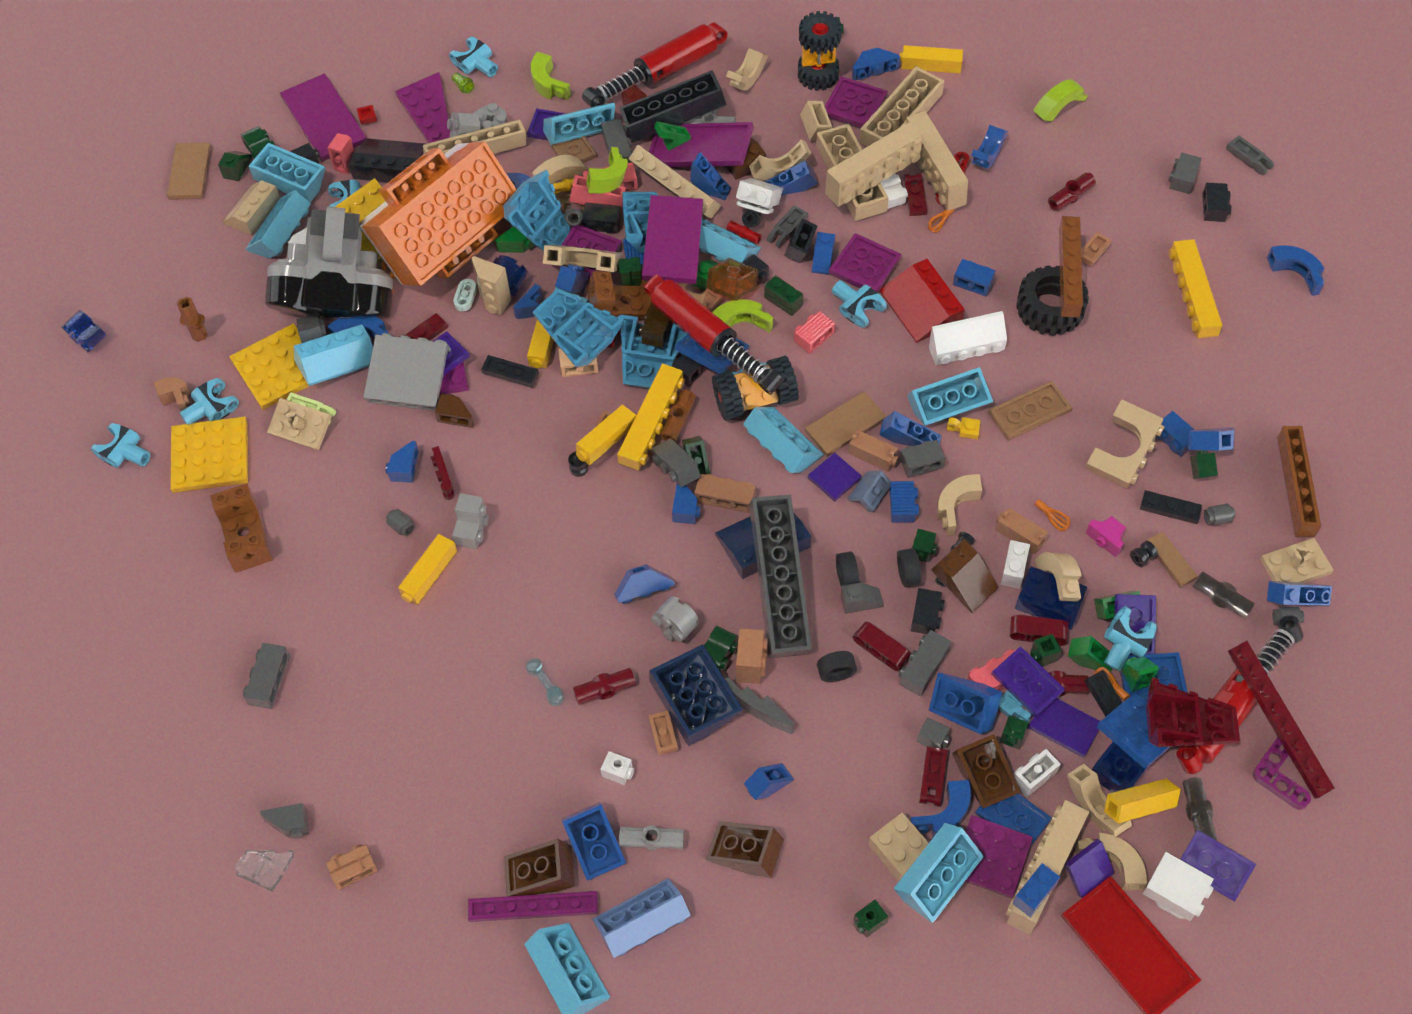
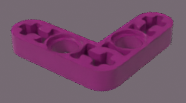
[1253,737,1311,810]

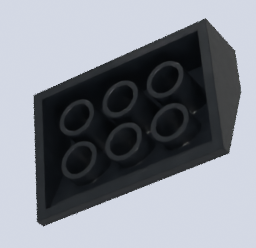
[348,138,425,182]

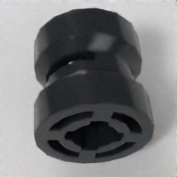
[742,210,762,227]
[568,451,588,477]
[1130,540,1158,567]

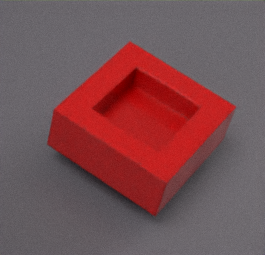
[356,105,377,125]

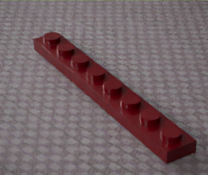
[1228,641,1335,799]

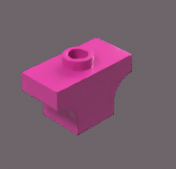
[1086,516,1126,557]

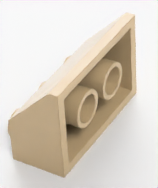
[222,180,280,236]
[471,256,511,316]

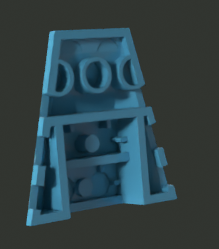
[503,170,571,252]
[622,192,659,253]
[533,289,624,367]
[620,314,687,389]

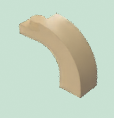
[726,48,768,91]
[749,140,811,182]
[532,155,587,184]
[937,474,982,536]
[1035,552,1082,601]
[1067,764,1132,837]
[1075,833,1147,890]

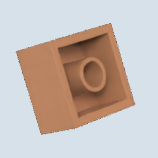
[736,628,768,684]

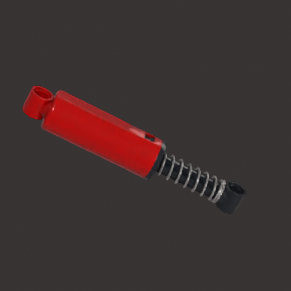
[582,22,728,107]
[643,274,784,395]
[1176,615,1303,774]

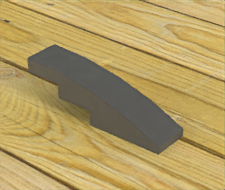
[725,677,795,734]

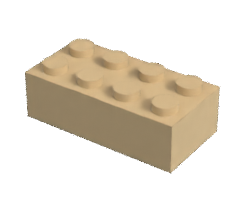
[868,813,929,882]

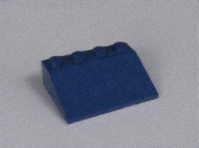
[715,512,811,579]
[649,644,743,746]

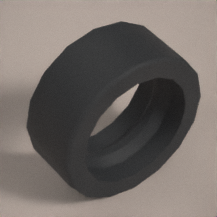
[897,548,921,587]
[836,551,860,586]
[816,651,857,683]

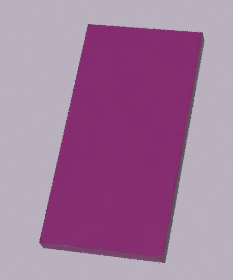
[280,73,367,162]
[649,122,754,167]
[642,195,703,284]

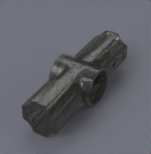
[1193,572,1255,618]
[1182,777,1217,840]

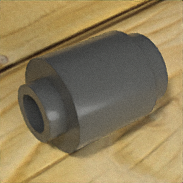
[565,204,583,226]
[1204,503,1235,526]
[386,509,415,536]
[1272,607,1304,625]

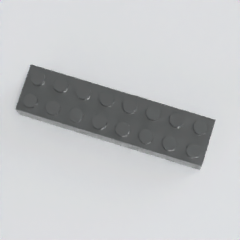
[749,494,812,658]

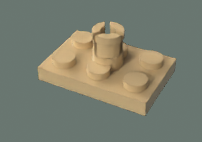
[267,398,332,450]
[1260,538,1334,583]

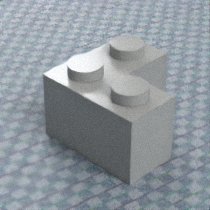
[447,112,481,138]
[452,493,489,549]

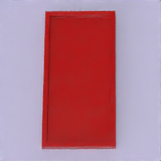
[1061,876,1201,1014]

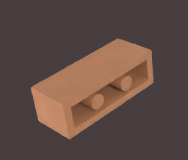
[694,474,756,514]

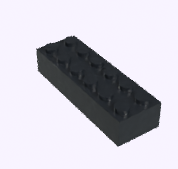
[619,70,727,143]

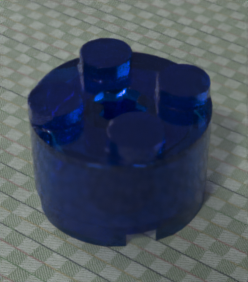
[493,255,528,296]
[61,310,106,353]

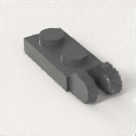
[1226,135,1274,175]
[767,205,808,248]

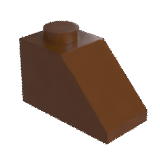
[435,394,474,428]

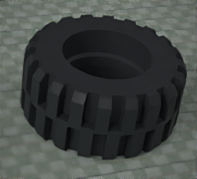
[1016,265,1089,336]

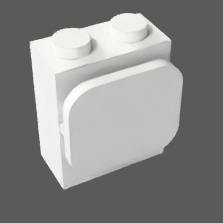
[736,178,783,214]
[1143,852,1214,921]

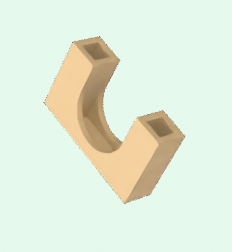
[543,244,623,272]
[1086,400,1165,489]

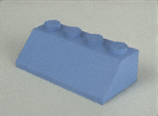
[592,878,691,958]

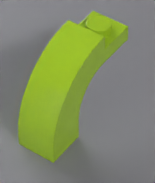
[531,52,571,100]
[1033,79,1088,121]
[586,147,628,194]
[712,300,773,332]

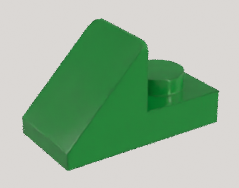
[654,121,691,150]

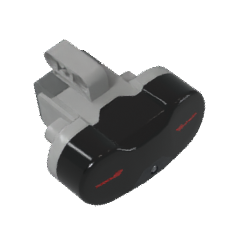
[265,206,394,321]

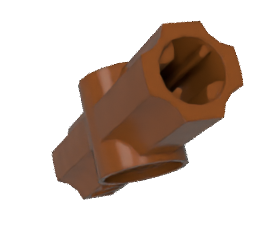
[177,297,208,342]
[660,389,696,443]

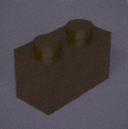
[639,306,673,348]

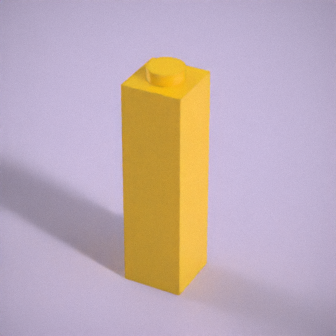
[899,45,963,74]
[527,320,554,368]
[576,405,636,465]
[398,534,457,605]
[1104,778,1181,823]

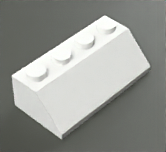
[929,311,1007,365]

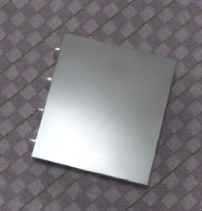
[363,333,451,411]

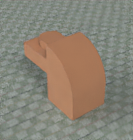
[153,377,191,411]

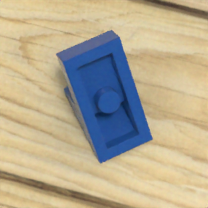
[513,283,543,319]

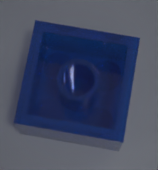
[1092,741,1149,793]

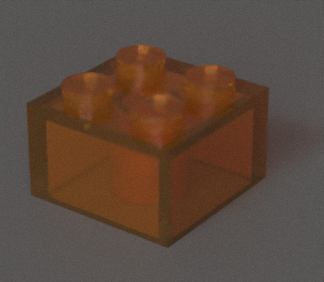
[707,258,758,301]

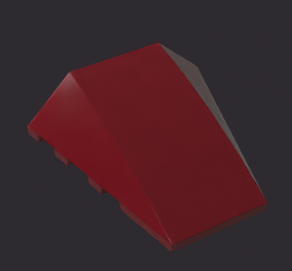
[1146,677,1240,747]

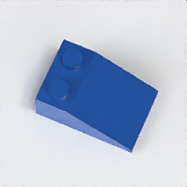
[929,672,1002,734]
[561,802,626,881]

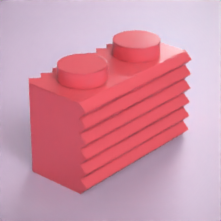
[327,133,355,174]
[794,311,835,353]

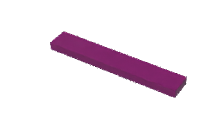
[468,891,598,922]

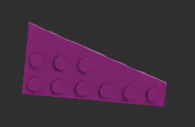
[395,72,450,143]

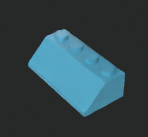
[543,103,615,145]
[249,143,325,203]
[245,190,311,259]
[699,218,761,269]
[294,324,373,386]
[907,367,993,426]
[743,407,824,473]
[893,823,984,923]
[524,923,610,1014]

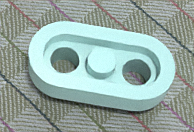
[453,279,477,311]

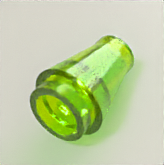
[452,72,474,93]

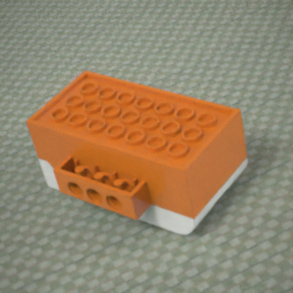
[359,141,517,286]

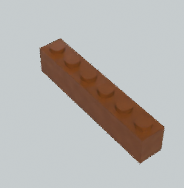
[1059,216,1083,317]
[1277,426,1321,537]

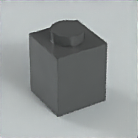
[917,717,951,749]

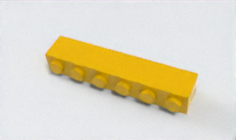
[1169,239,1223,338]
[617,363,685,471]

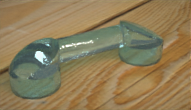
[526,659,564,706]

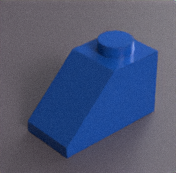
[812,232,835,275]
[385,441,419,483]
[672,484,701,524]
[744,763,794,800]

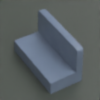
[848,470,890,512]

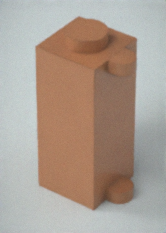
[848,430,899,472]
[996,508,1048,555]

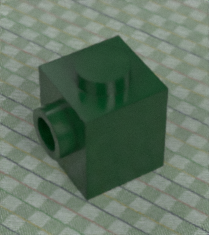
[1190,450,1218,479]
[912,528,938,562]
[1030,634,1061,667]
[999,715,1029,749]
[853,899,889,937]

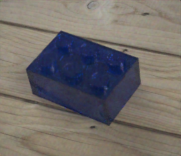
[1015,566,1087,630]

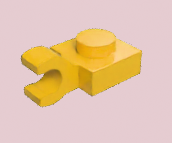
[947,417,980,440]

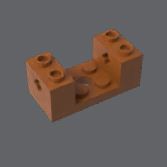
[587,271,653,319]
[210,483,273,573]

